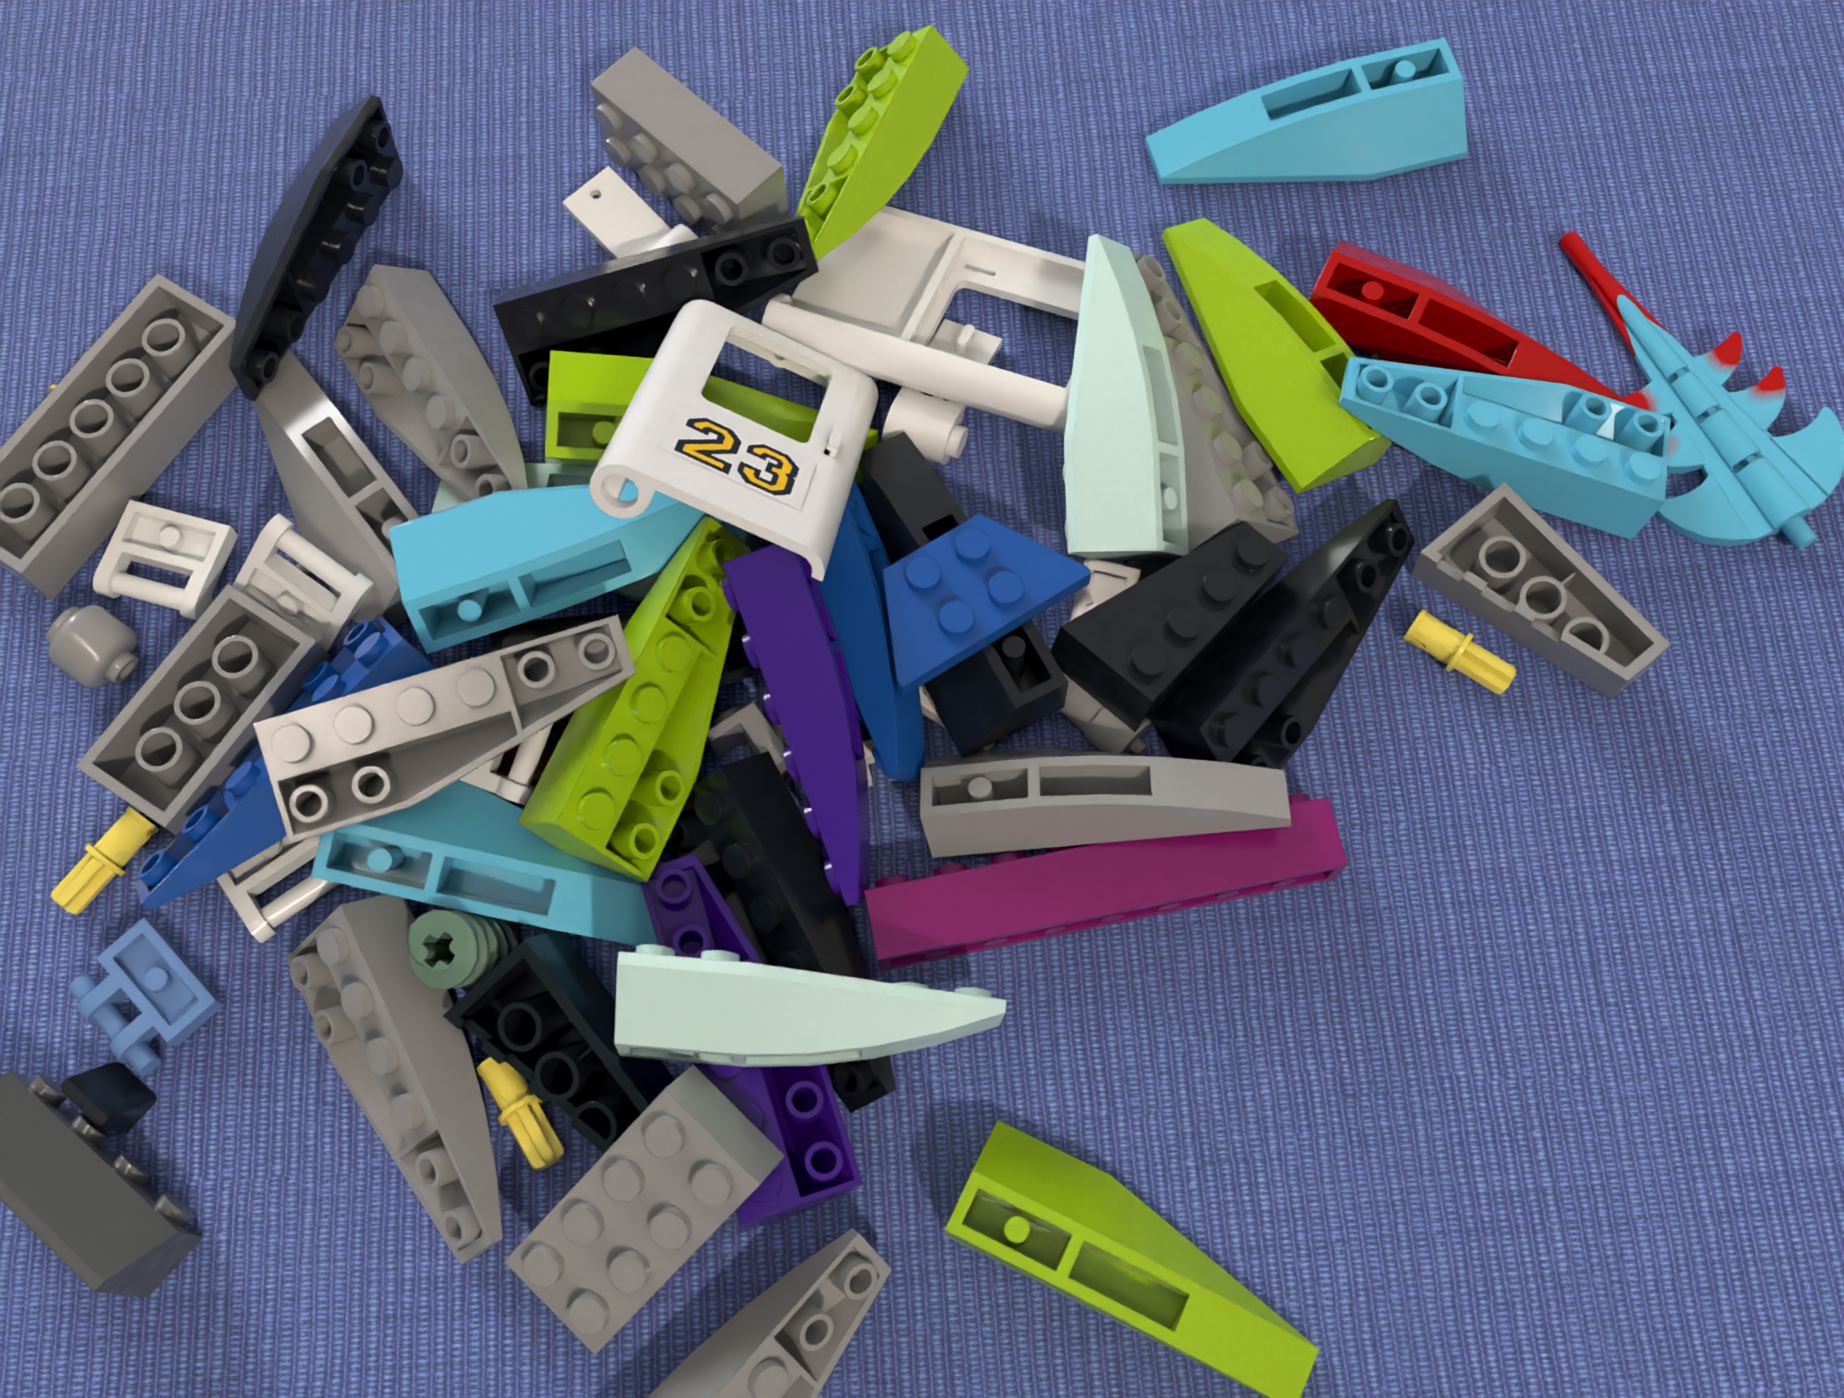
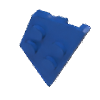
[882,513,1091,697]

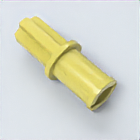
[1403,609,1516,694]
[51,806,160,915]
[476,1057,565,1171]

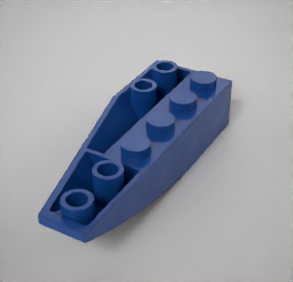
[818,448,925,784]
[135,614,437,911]

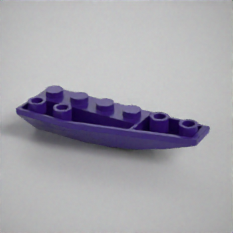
[722,544,871,907]
[640,854,863,1233]

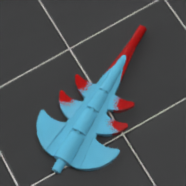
[1558,231,1844,551]

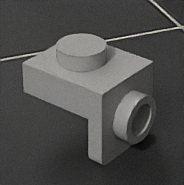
[707,702,791,781]

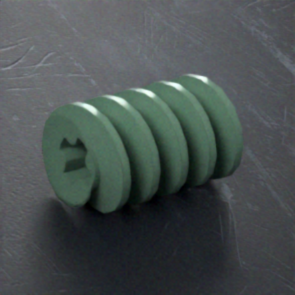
[407,910,519,989]

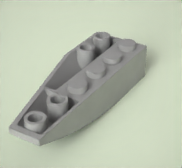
[1131,251,1300,553]
[333,264,529,502]
[253,349,420,628]
[253,615,636,843]
[920,746,1291,858]
[286,894,503,1265]
[647,1228,892,1398]

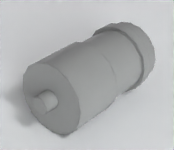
[1056,673,1153,756]

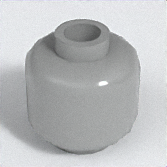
[46,605,139,688]

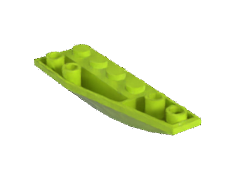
[794,24,970,261]
[1162,217,1393,495]
[545,350,878,484]
[517,516,751,882]
[945,1120,1319,1398]

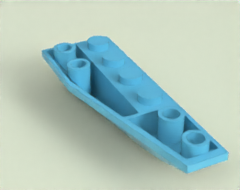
[1145,38,1468,184]
[1338,357,1671,540]
[389,481,748,654]
[311,780,658,946]

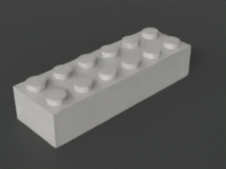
[0,273,238,600]

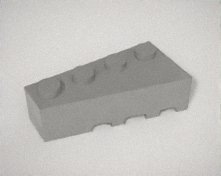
[1411,482,1671,700]

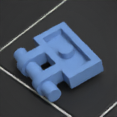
[68,917,224,1076]

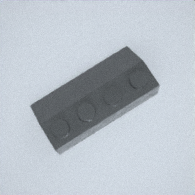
[0,1071,203,1297]

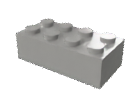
[590,46,790,236]
[75,584,333,836]
[504,1065,785,1355]

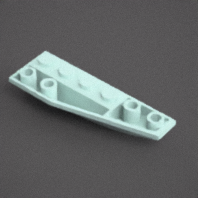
[1062,234,1189,565]
[614,944,1006,1067]

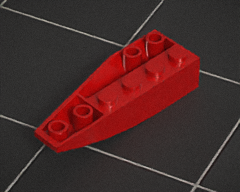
[1309,240,1624,402]

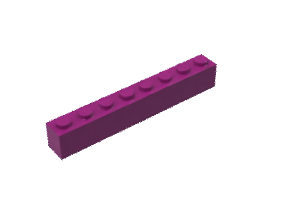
[864,794,1348,972]

